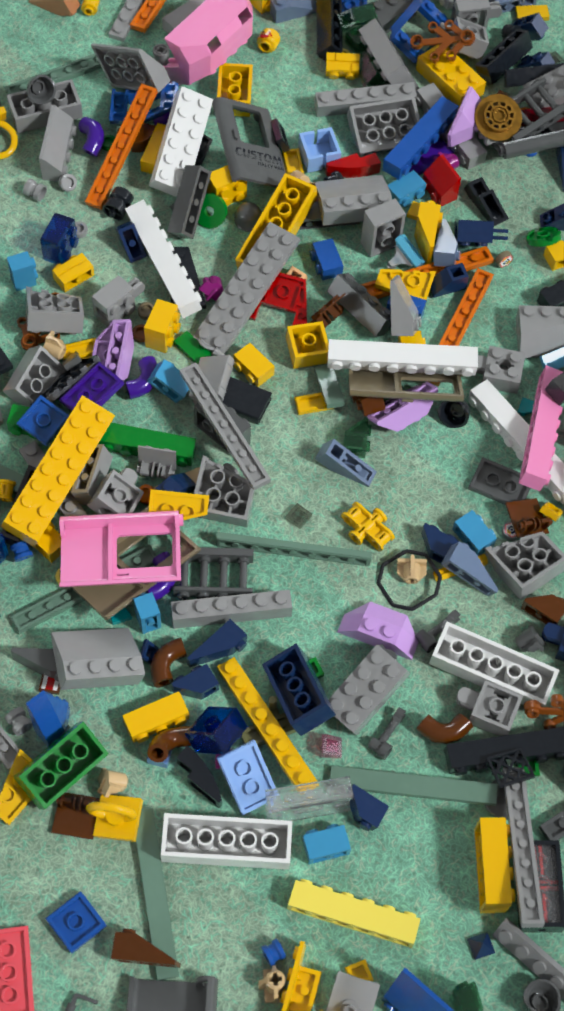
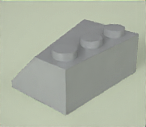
[26,286,84,335]
[516,305,564,361]
[194,455,255,527]
[485,531,564,600]

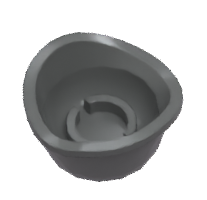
[27,74,56,104]
[234,202,262,232]
[523,979,561,1011]

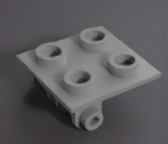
[136,445,176,479]

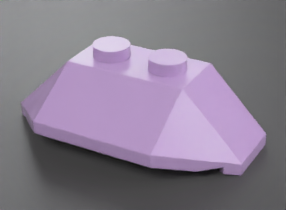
[448,86,481,147]
[92,319,134,380]
[367,382,438,432]
[337,602,419,660]

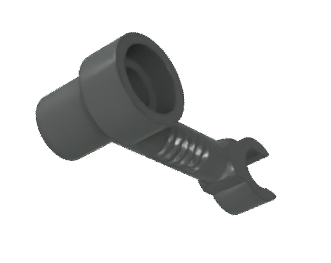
[415,610,461,653]
[368,707,406,760]

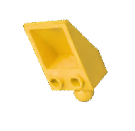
[414,200,443,265]

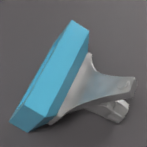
[387,234,426,269]

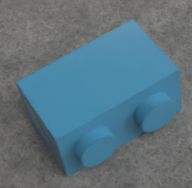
[388,170,427,207]
[7,251,38,291]
[147,359,189,403]
[452,510,497,556]
[133,592,162,634]
[302,824,351,865]

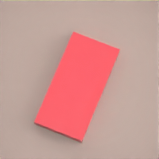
[0,925,35,1011]

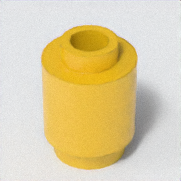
[81,0,100,16]

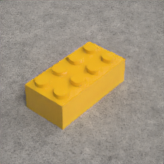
[416,44,486,110]
[474,817,515,913]

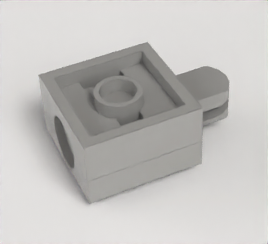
[450,0,502,28]
[438,16,489,60]
[92,275,145,327]
[476,346,525,394]
[87,468,144,515]
[456,680,524,736]

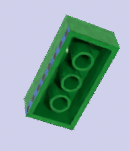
[13,721,109,810]

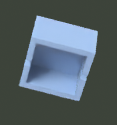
[298,127,341,173]

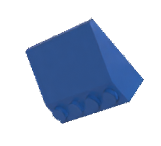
[382,968,454,1011]

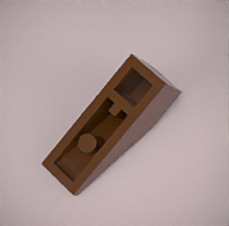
[111,929,181,968]

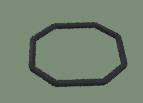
[377,549,442,611]

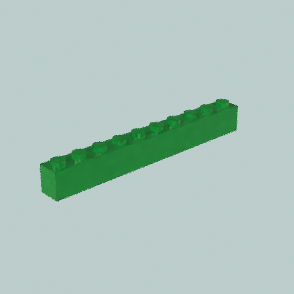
[7,404,196,467]

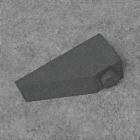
[11,648,59,682]

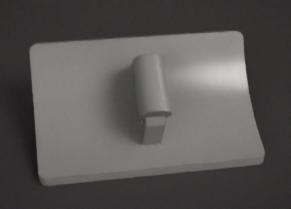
[327,971,380,1011]

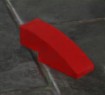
[325,153,381,178]

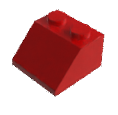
[422,154,461,206]

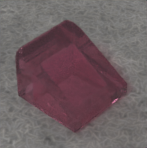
[321,734,342,758]

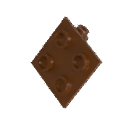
[310,293,345,328]
[505,498,553,538]
[51,793,100,840]

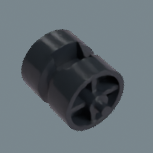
[103,187,134,220]

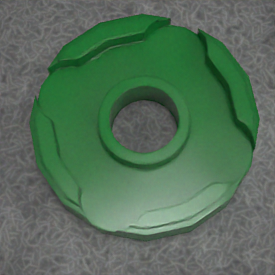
[198,193,228,229]
[526,227,562,247]

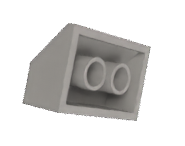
[3,345,66,407]

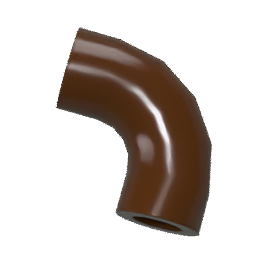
[150,637,187,688]
[416,713,473,744]
[147,726,194,762]

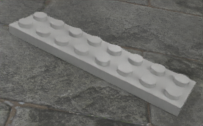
[193,222,300,354]

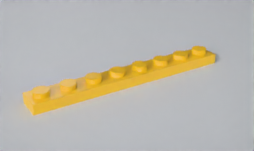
[217,657,319,796]

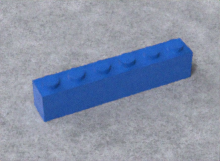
[382,96,459,180]

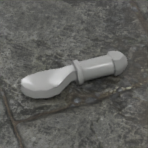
[198,338,225,356]

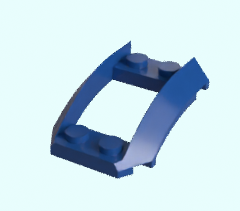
[390,0,454,63]
[109,81,179,125]

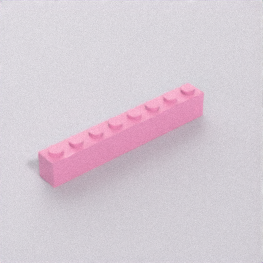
[519,365,563,491]

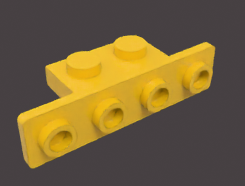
[281,941,322,1011]

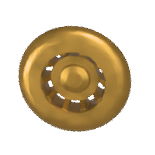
[475,94,522,141]

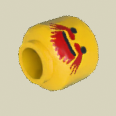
[257,28,280,53]

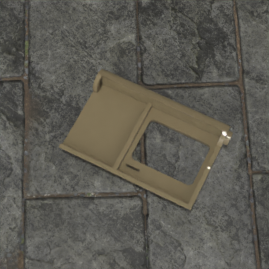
[349,369,464,402]
[59,506,201,620]

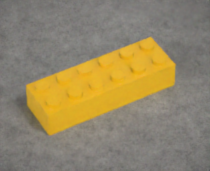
[235,173,318,269]

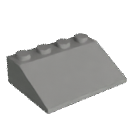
[359,18,419,90]
[91,43,171,93]
[347,96,420,155]
[314,175,392,226]
[51,628,145,690]

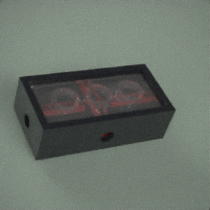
[515,840,564,933]

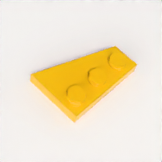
[374,269,436,300]
[148,489,210,520]
[0,749,32,825]

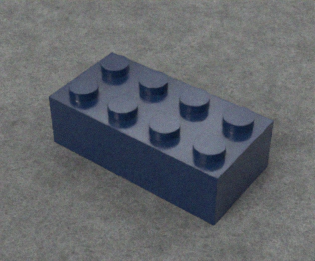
[262,643,336,736]

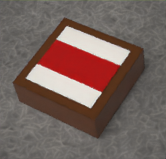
[39,674,60,695]

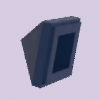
[140,639,159,665]
[467,932,495,960]

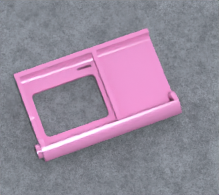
[59,511,184,587]

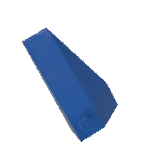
[26,690,70,747]

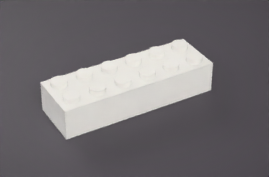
[149,86,213,197]
[429,622,559,707]
[161,813,292,870]

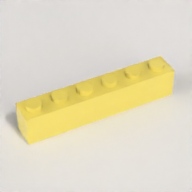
[287,879,420,948]

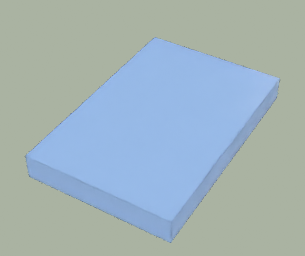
[216,739,280,816]

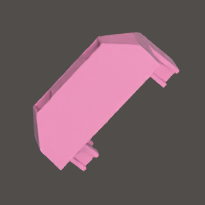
[164,0,253,85]

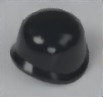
[438,400,470,428]

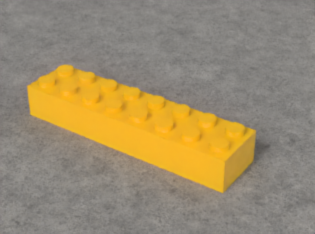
[1,395,115,547]

